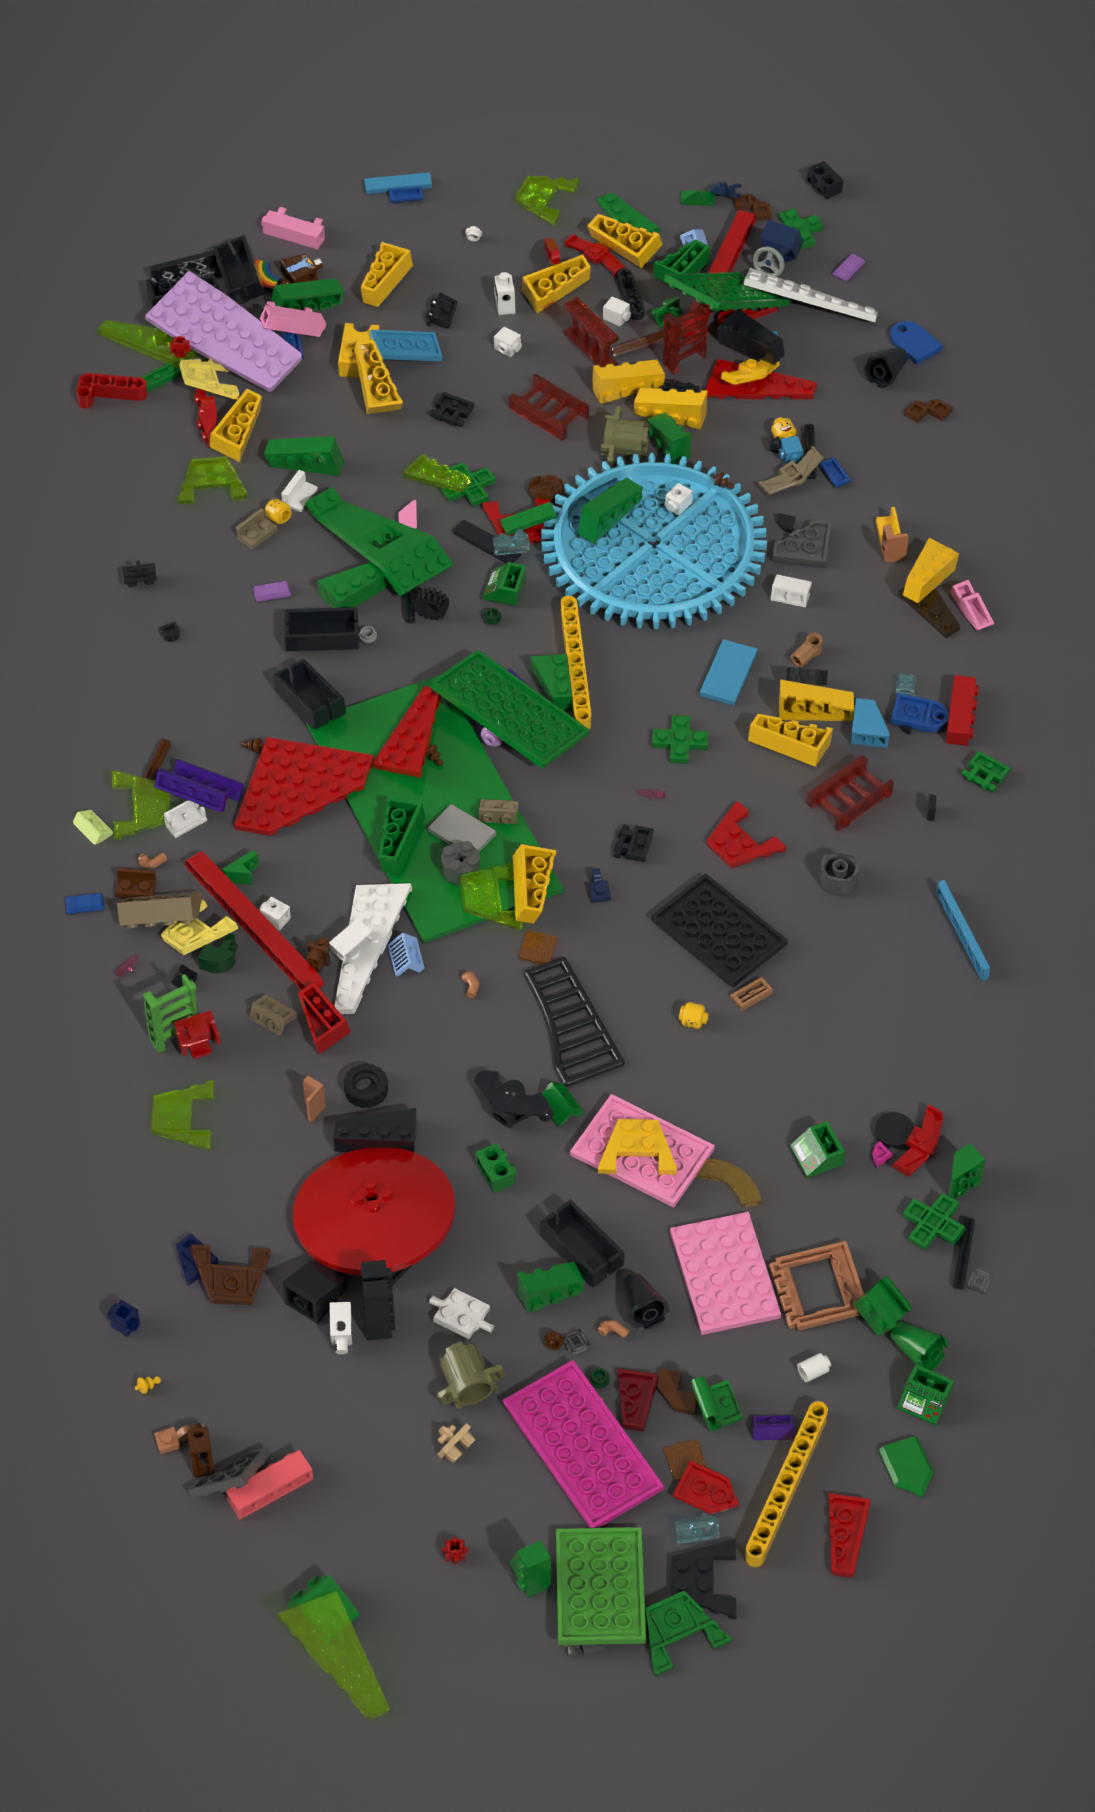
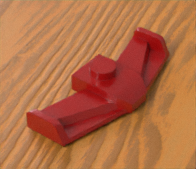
[565,234,625,278]
[892,1105,944,1177]

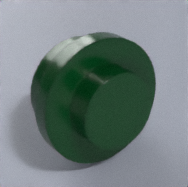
[483,608,502,625]
[589,1368,610,1389]

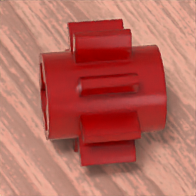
[169,336,191,358]
[442,1536,469,1565]

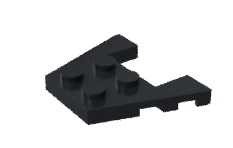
[671,1539,736,1619]

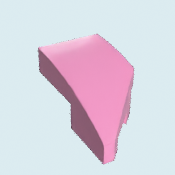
[399,500,417,529]

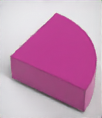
[872,1141,893,1168]

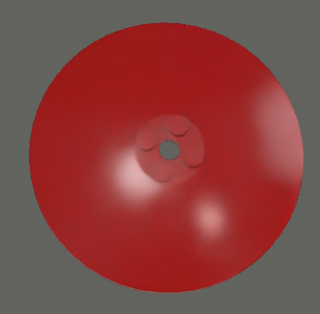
[293,1148,455,1275]

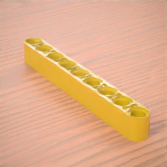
[561,596,591,730]
[745,1401,828,1567]

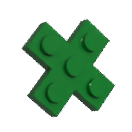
[779,208,823,250]
[441,462,496,507]
[652,715,708,764]
[903,1193,965,1251]

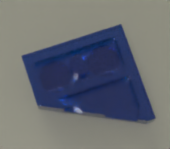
[176,1233,219,1286]

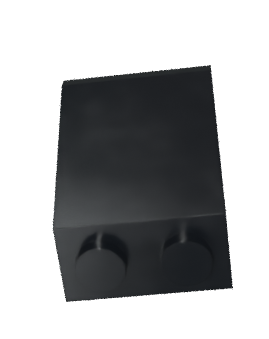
[282,1258,347,1324]

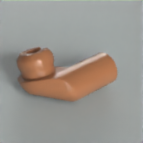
[138,853,167,869]
[462,971,480,999]

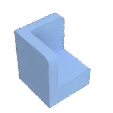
[680,229,708,246]

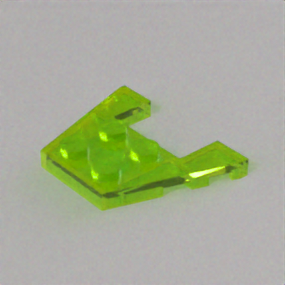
[515,176,580,225]
[178,456,247,504]
[111,770,170,840]
[460,862,523,930]
[151,1080,215,1150]

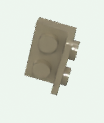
[236,508,278,550]
[479,799,519,824]
[249,994,297,1036]

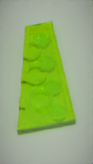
[403,454,471,492]

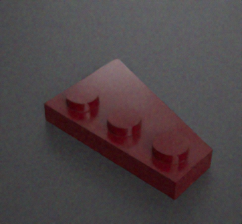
[618,1368,659,1432]

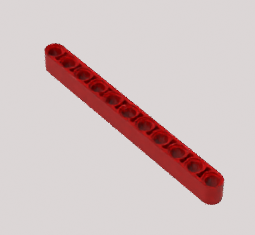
[680,210,756,341]
[185,851,324,990]

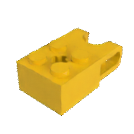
[338,323,380,378]

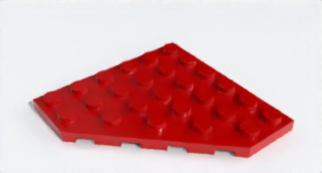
[234,737,374,836]

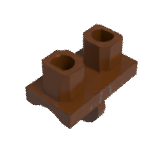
[307,938,331,973]

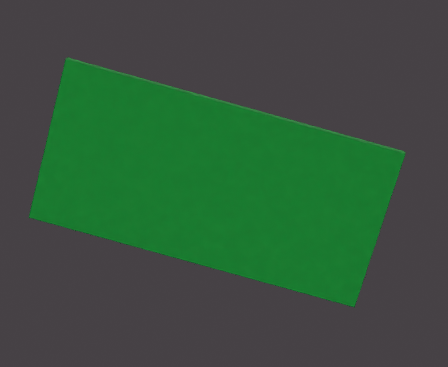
[306,674,563,944]

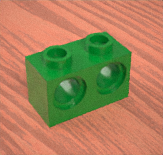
[475,1143,517,1193]

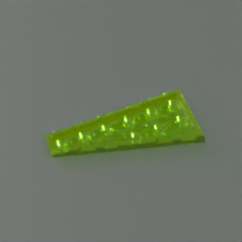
[97,320,199,369]
[276,1591,390,1720]

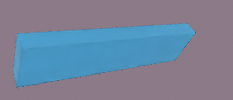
[364,172,432,194]

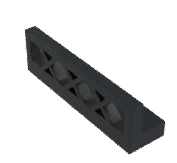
[149,250,221,282]

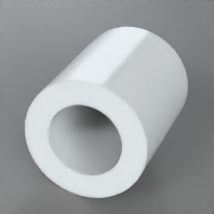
[797,1353,831,1383]

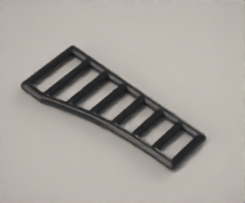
[524,957,625,1087]

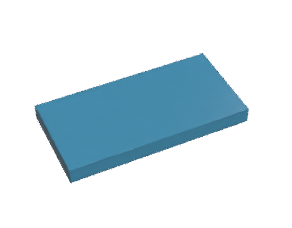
[369,330,443,361]
[700,639,758,706]

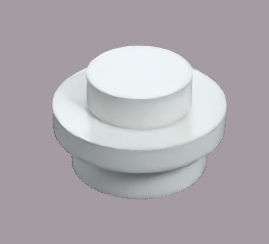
[465,226,482,241]

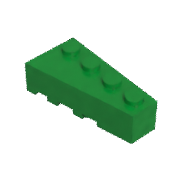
[577,477,643,544]

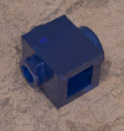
[107,1300,140,1337]

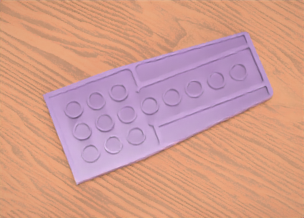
[145,271,302,392]

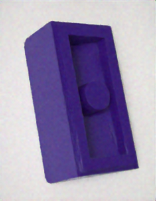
[752,1415,795,1440]

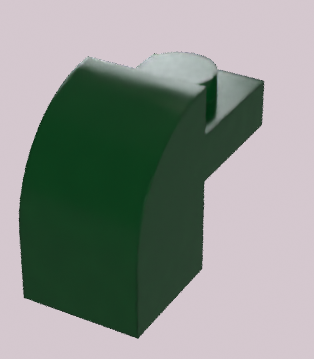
[198,933,238,973]

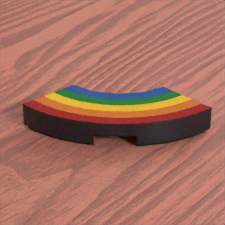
[255,259,280,293]

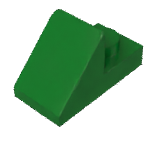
[223,850,259,885]

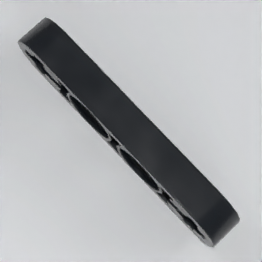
[617,268,645,320]

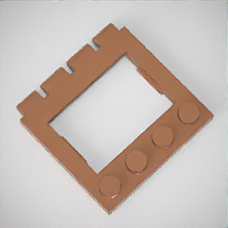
[769,1241,864,1331]

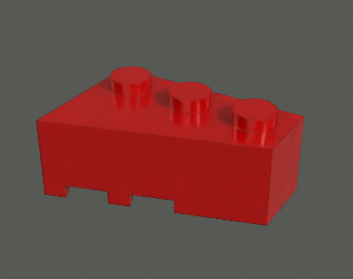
[298,982,351,1054]

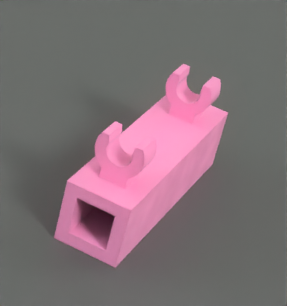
[261,207,325,250]
[260,301,326,337]

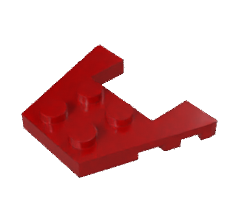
[482,498,551,545]
[706,801,786,868]

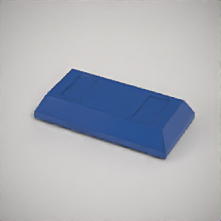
[389,186,423,203]
[819,457,851,488]
[65,893,105,915]

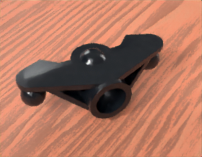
[474,1070,553,1128]

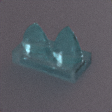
[492,529,530,556]
[675,1512,719,1544]

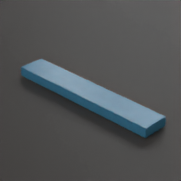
[936,880,990,981]

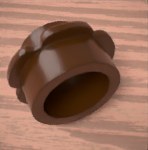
[544,1331,564,1350]

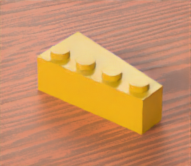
[588,214,663,268]
[361,242,413,307]
[522,255,591,314]
[354,340,403,414]
[593,360,665,404]
[210,389,262,462]
[748,714,833,767]

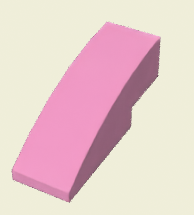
[949,580,994,631]

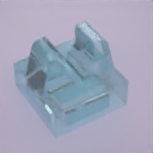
[896,673,916,695]

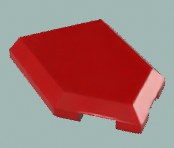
[672,1460,739,1514]

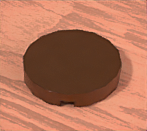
[529,475,564,500]

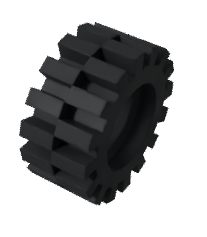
[414,588,450,620]

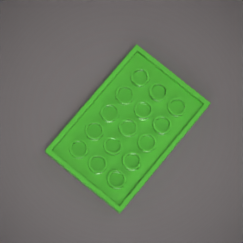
[556,1527,646,1645]

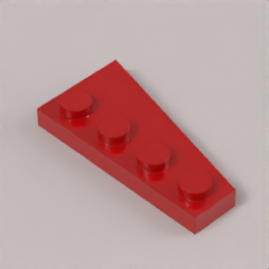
[829,1493,871,1578]

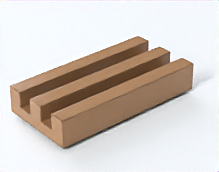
[730,977,773,1011]

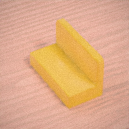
[876,507,901,544]

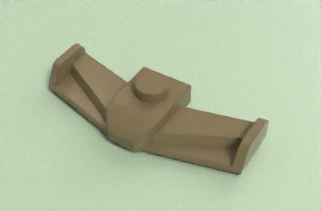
[758,446,824,496]

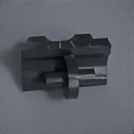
[122,560,157,588]

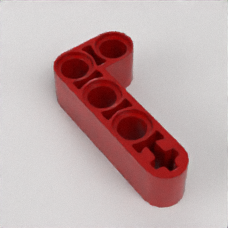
[76,373,148,409]

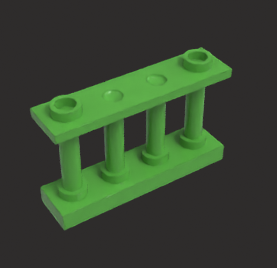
[143,974,198,1053]

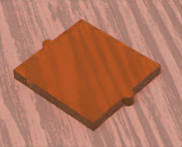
[519,931,558,964]
[664,1439,707,1482]

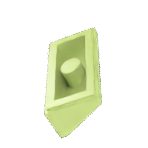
[73,810,114,845]

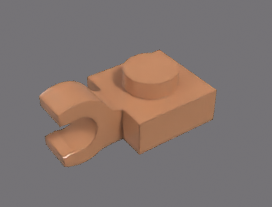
[154,1425,190,1455]

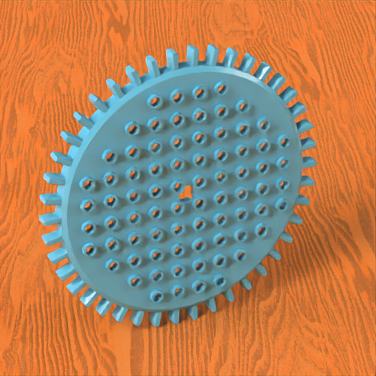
[541,453,767,629]

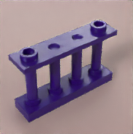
[155,759,244,812]

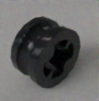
[770,436,779,452]

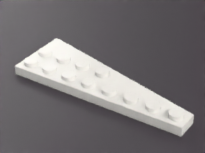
[744,268,878,322]
[335,883,412,1014]

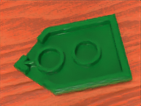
[879,1436,934,1498]

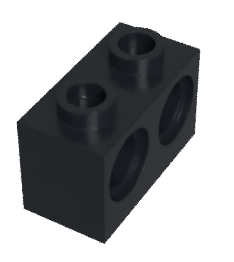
[807,161,843,200]

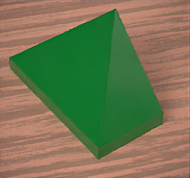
[681,190,715,206]

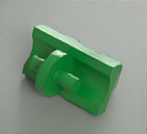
[651,297,683,327]

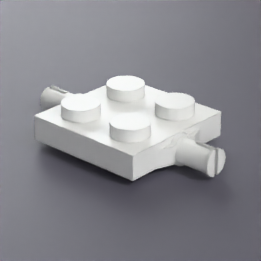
[429,1288,494,1339]

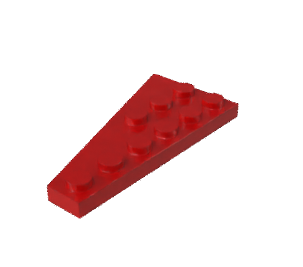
[705,359,817,399]
[372,686,441,778]

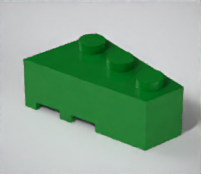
[653,240,710,291]
[647,412,691,464]
[530,654,572,711]

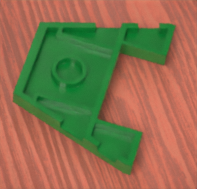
[645,1591,732,1677]

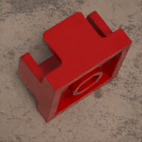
[174,1010,221,1059]

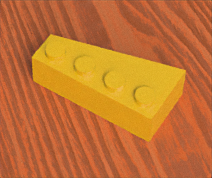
[634,388,707,429]
[903,538,959,603]
[779,679,854,721]
[513,844,557,924]

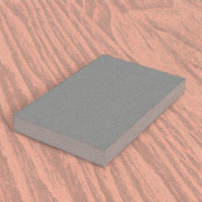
[428,804,496,852]

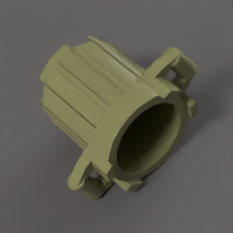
[601,406,650,466]
[437,1342,506,1409]

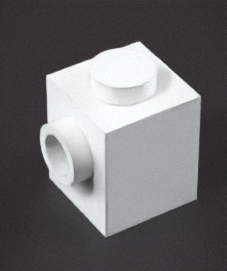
[603,297,631,327]
[494,327,522,357]
[665,483,693,515]
[260,897,291,931]

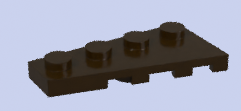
[898,587,960,638]

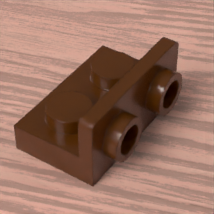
[115,868,157,898]

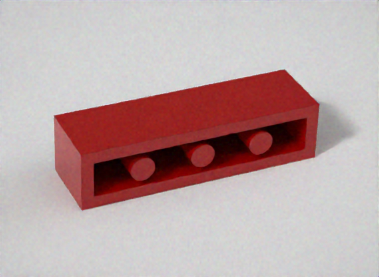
[946,675,979,746]

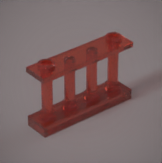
[563,297,619,367]
[663,299,709,375]
[509,373,589,441]
[807,755,894,831]

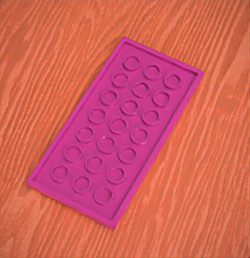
[502,1360,664,1528]

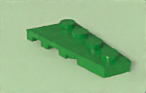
[597,192,660,233]

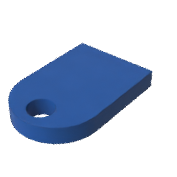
[890,321,943,365]
[890,693,949,732]

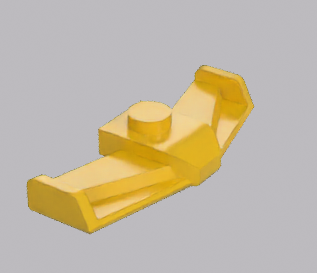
[721,359,780,385]

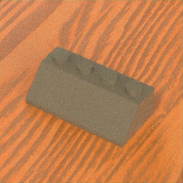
[117,891,202,928]

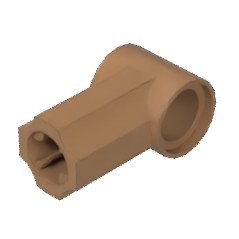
[790,633,823,667]

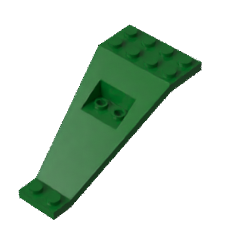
[305,487,454,597]

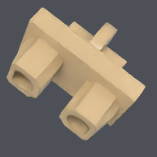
[437,1423,475,1463]

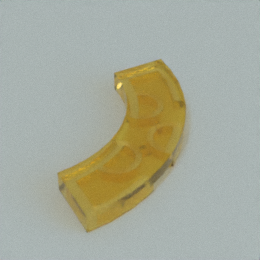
[696,1158,762,1207]

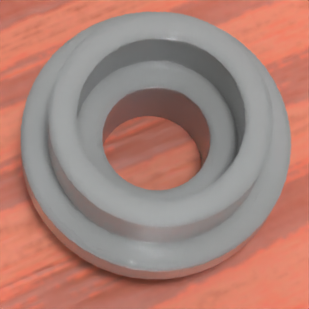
[359,626,377,643]

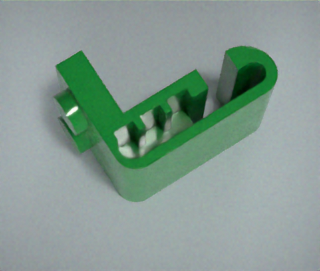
[853,1275,913,1336]
[690,1376,744,1431]
[287,1575,360,1644]

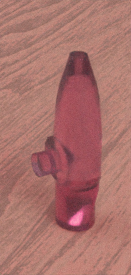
[636,789,665,800]
[115,955,139,977]

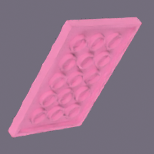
[570,1094,715,1208]
[670,1212,781,1335]

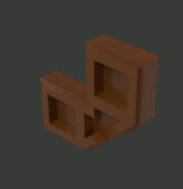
[734,194,772,221]
[904,399,953,423]
[657,1368,697,1415]

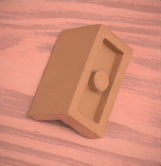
[881,525,908,563]
[303,1076,326,1123]

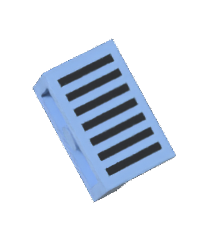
[388,933,425,976]

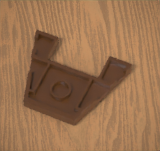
[191,1245,271,1305]

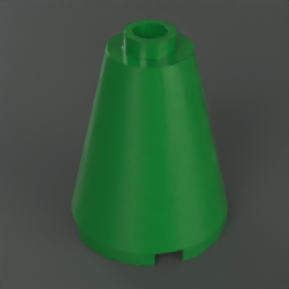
[890,1321,949,1371]

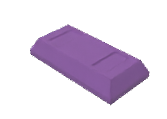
[832,254,865,282]
[253,581,292,602]

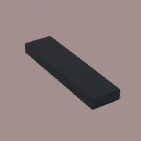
[453,519,521,563]

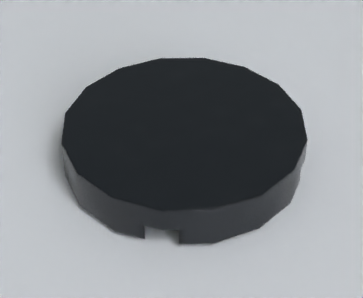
[875,1112,914,1149]

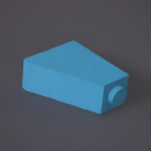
[851,698,889,748]

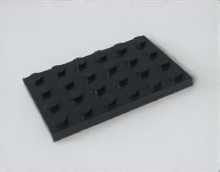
[651,873,788,988]

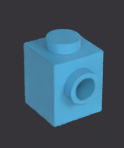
[779,436,803,465]

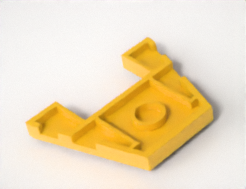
[598,1119,677,1175]

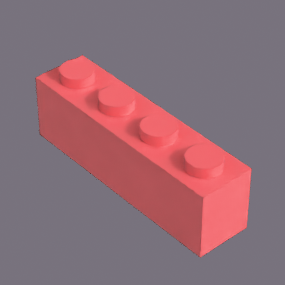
[226,1450,313,1520]

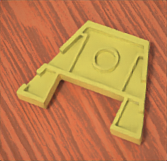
[179,359,239,400]
[161,899,238,955]

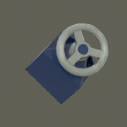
[753,220,804,277]

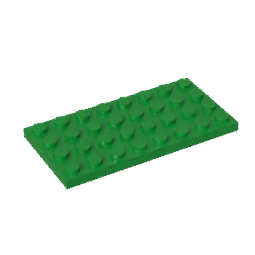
[664,272,791,311]
[430,649,590,769]

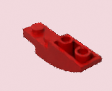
[194,387,218,449]

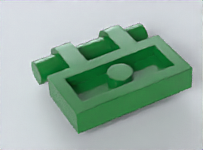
[961,751,1010,792]

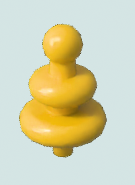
[135,1376,161,1394]

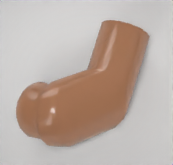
[598,1320,630,1339]

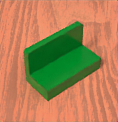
[542,1082,584,1126]

